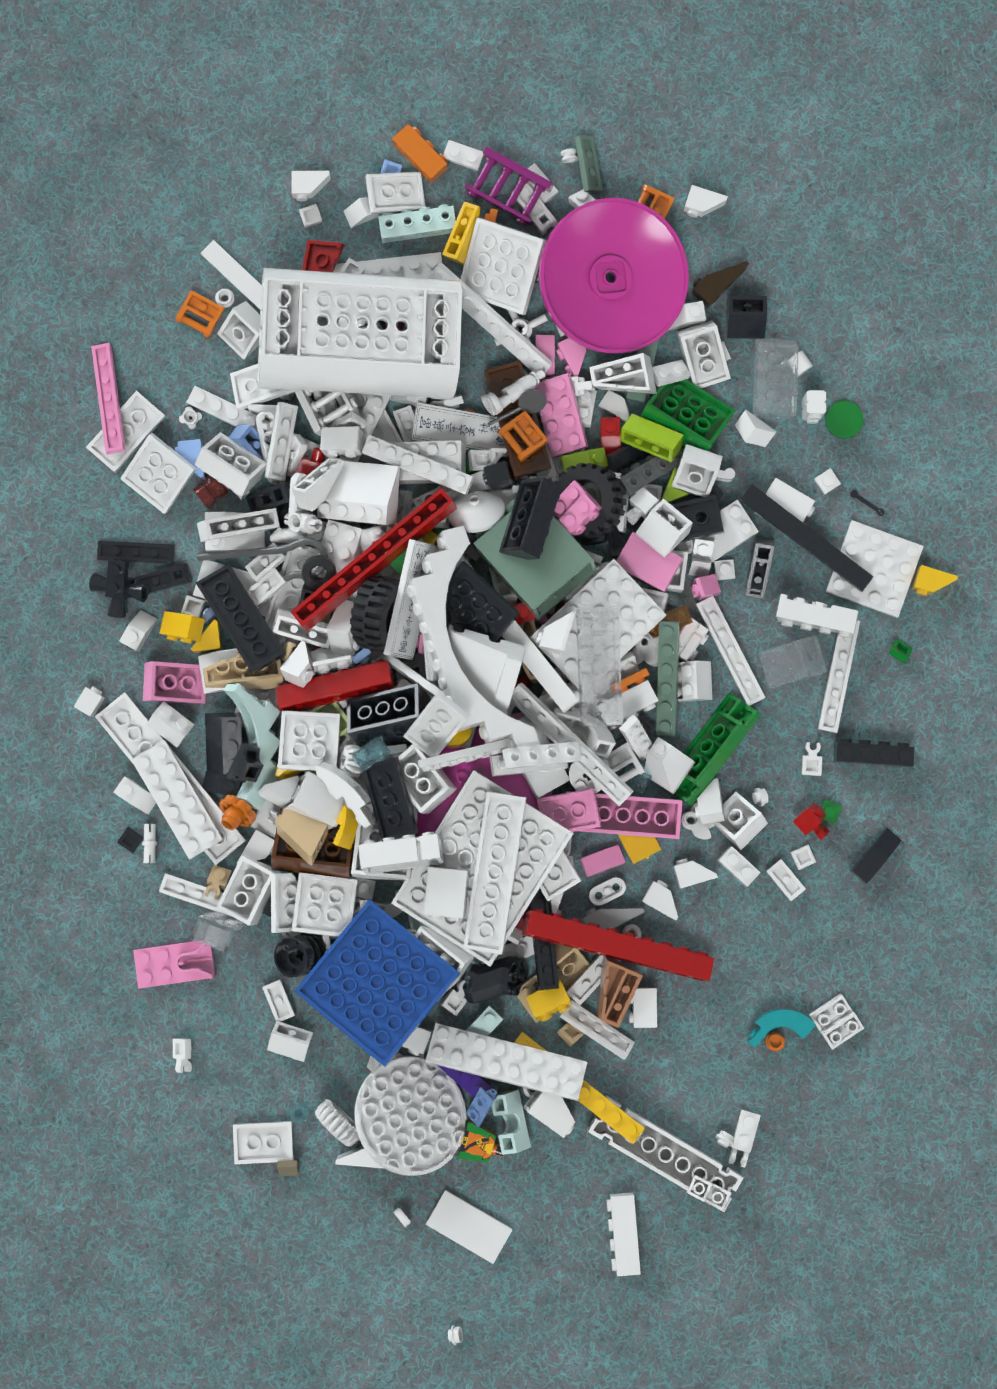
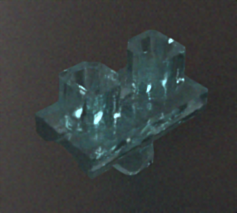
[352,735,390,771]

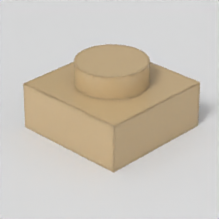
[557,1023,584,1047]

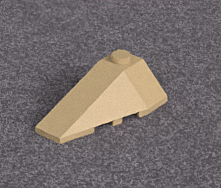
[203,653,283,690]

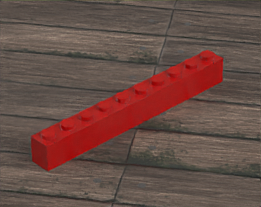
[291,488,457,632]
[521,908,714,982]

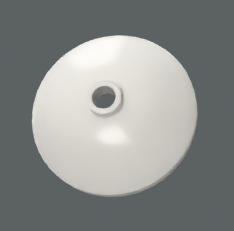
[448,491,505,533]

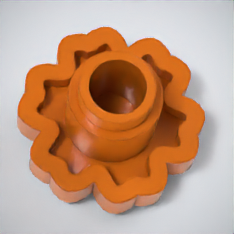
[219,795,256,830]

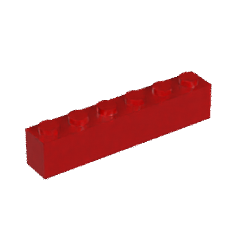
[275,660,395,712]

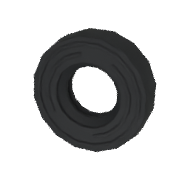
[301,555,337,590]

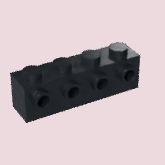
[833,739,915,767]

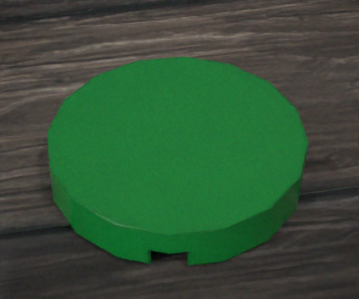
[825,401,864,439]

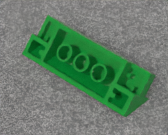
[672,693,761,806]

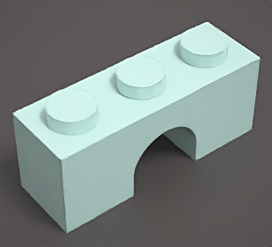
[491,1090,531,1155]

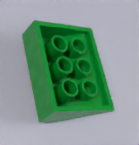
[640,379,736,452]

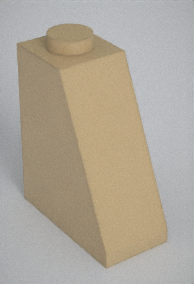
[275,808,328,865]

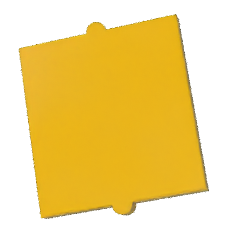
[618,834,661,864]

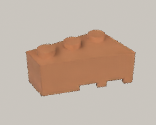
[597,956,643,1028]

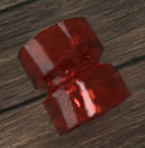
[193,476,229,508]

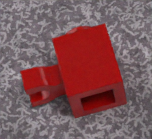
[793,802,830,840]

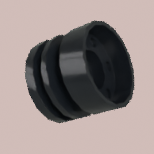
[274,933,326,978]

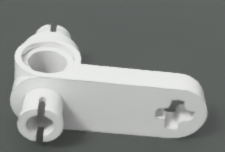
[284,473,322,534]

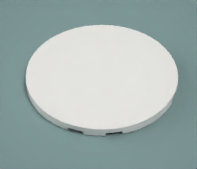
[355,1056,467,1176]

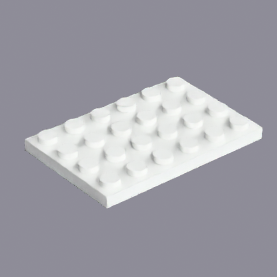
[529,559,666,695]

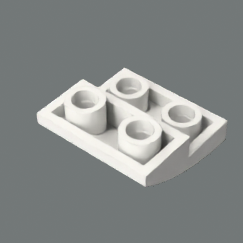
[809,993,864,1050]

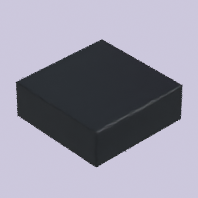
[117,827,144,853]

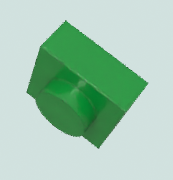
[889,639,913,664]
[821,799,842,825]

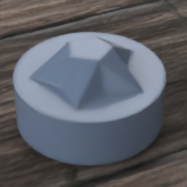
[201,608,216,624]

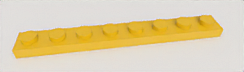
[514,1032,646,1144]

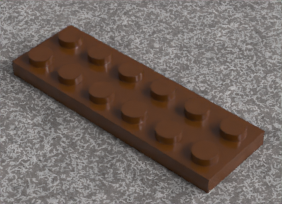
[484,361,551,479]

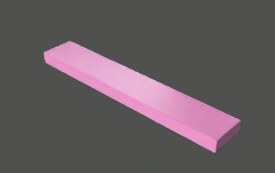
[91,342,126,455]

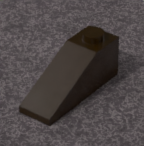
[692,261,749,308]

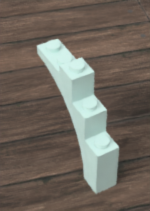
[224,683,280,810]

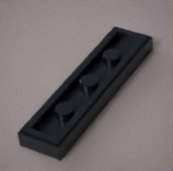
[97,541,175,564]

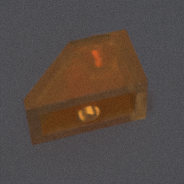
[650,605,693,639]

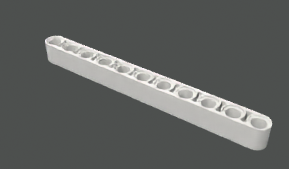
[437,547,579,713]

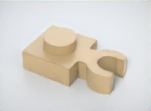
[205,865,232,900]

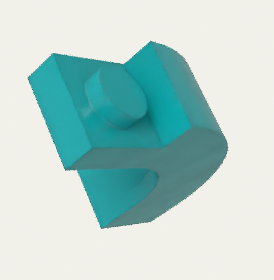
[747,1009,816,1048]

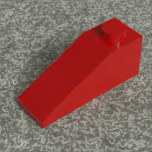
[600,417,621,473]

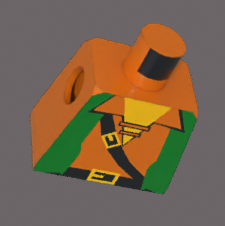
[457,1120,503,1163]

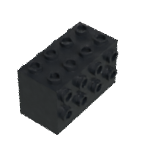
[347,683,432,754]

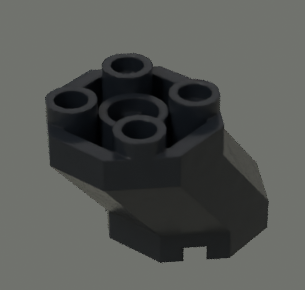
[464,955,528,1004]

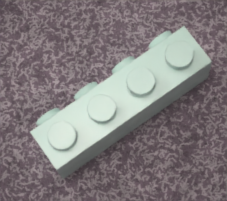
[378,204,456,243]

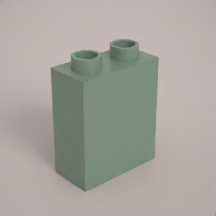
[473,498,597,620]

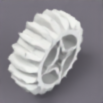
[315,1099,359,1147]

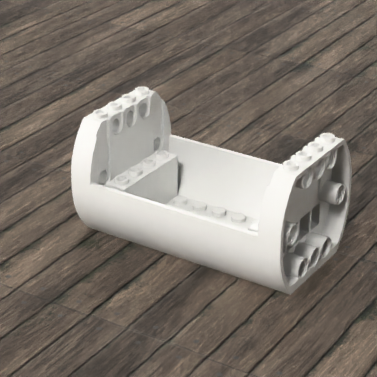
[258,268,462,400]

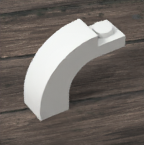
[553,707,616,758]

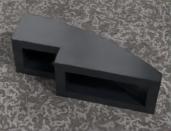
[850,828,902,884]

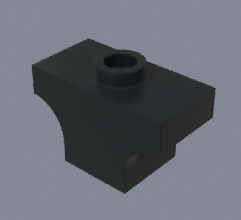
[226,743,264,783]

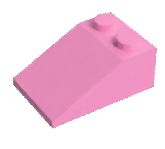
[143,661,206,704]

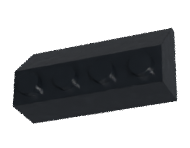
[499,477,562,560]

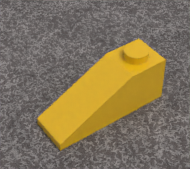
[442,202,481,265]

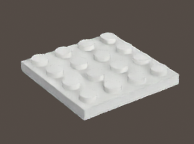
[460,218,546,315]
[826,520,924,618]

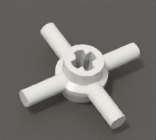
[494,309,548,346]

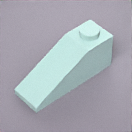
[465,1005,503,1036]

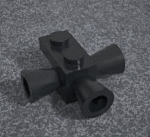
[89,558,149,618]

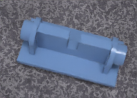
[466,1087,497,1127]

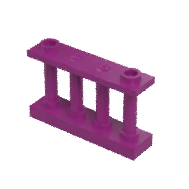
[464,146,554,226]

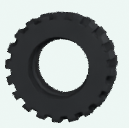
[554,463,627,538]
[350,575,400,653]

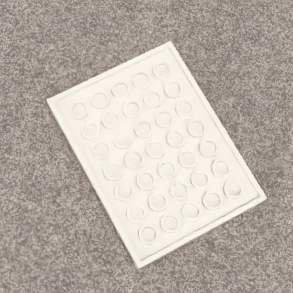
[391,770,574,966]

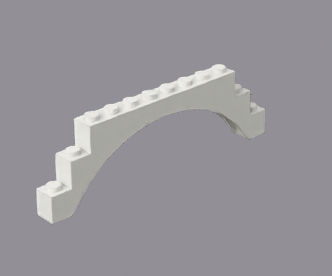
[406,525,540,748]

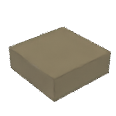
[277,1160,299,1176]

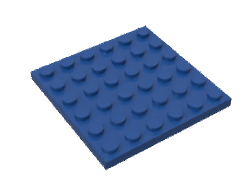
[294,899,461,1067]

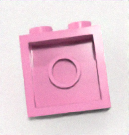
[554,480,602,536]

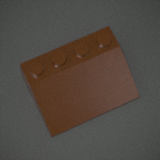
[271,808,354,879]

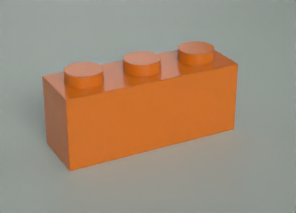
[392,124,448,184]

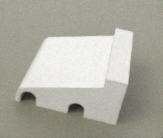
[430,625,525,714]

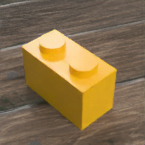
[159,611,205,644]
[526,980,572,1022]

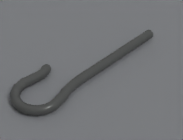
[197,537,328,582]

